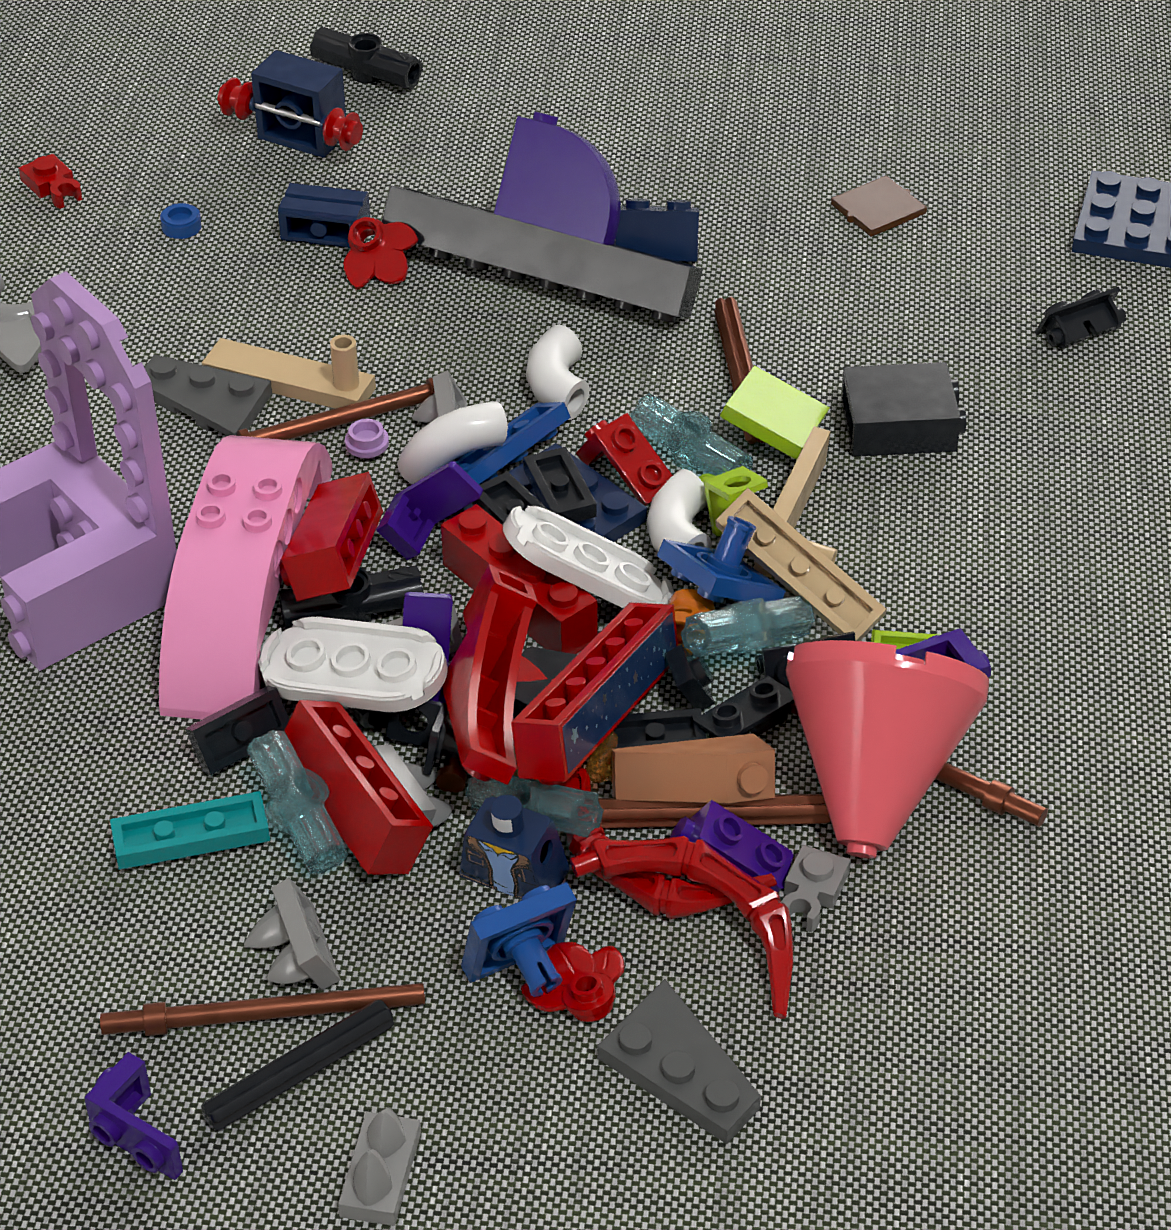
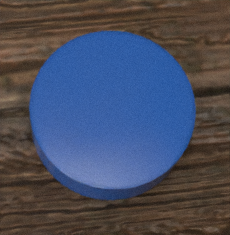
[160,203,202,239]

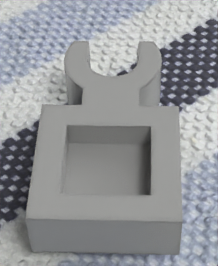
[781,845,851,932]

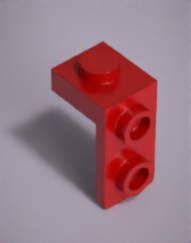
[576,413,673,506]

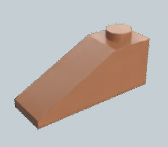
[612,734,775,803]

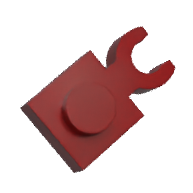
[19,153,83,209]

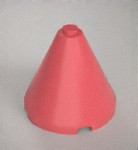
[786,640,989,859]

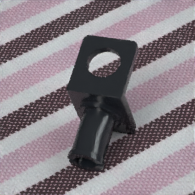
[386,700,460,775]

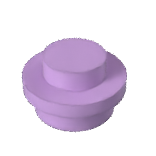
[345,419,389,459]

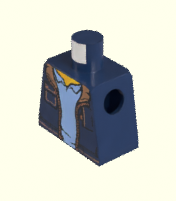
[459,795,570,899]

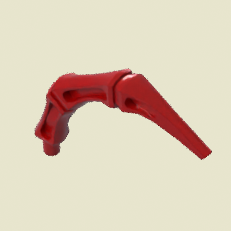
[553,765,777,919]
[570,836,793,1019]

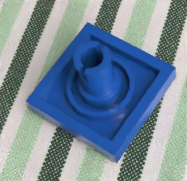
[657,516,786,609]
[461,882,577,997]

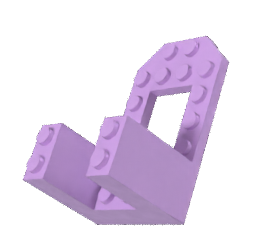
[0,271,177,671]

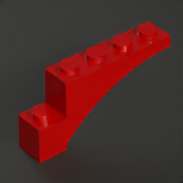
[442,564,538,785]

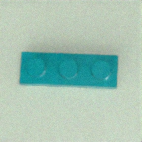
[110,791,270,870]

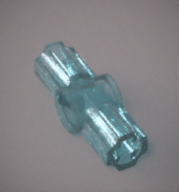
[631,393,753,476]
[681,596,815,658]
[246,730,348,874]
[465,775,604,837]

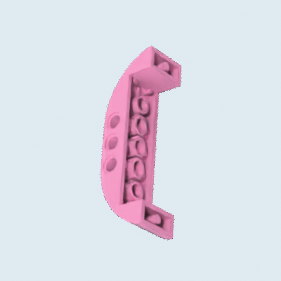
[159,435,333,720]

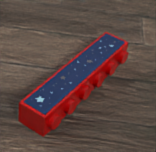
[511,602,678,785]

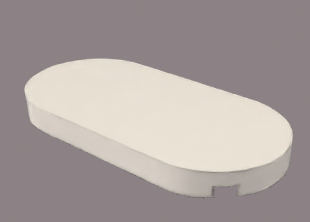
[503,506,674,609]
[258,617,448,712]

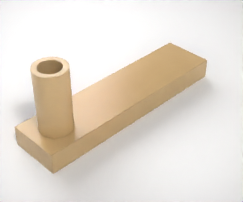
[202,335,376,408]
[754,426,837,578]
[716,488,887,641]

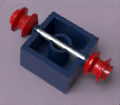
[217,50,363,158]

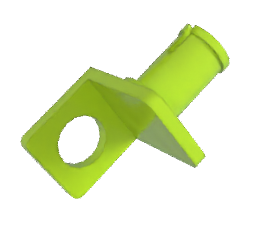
[699,466,768,537]

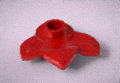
[343,217,418,289]
[521,942,625,1022]

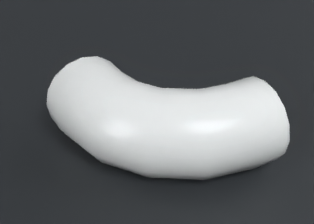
[526,324,590,420]
[397,401,508,484]
[646,469,711,553]

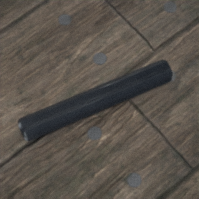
[201,999,394,1131]

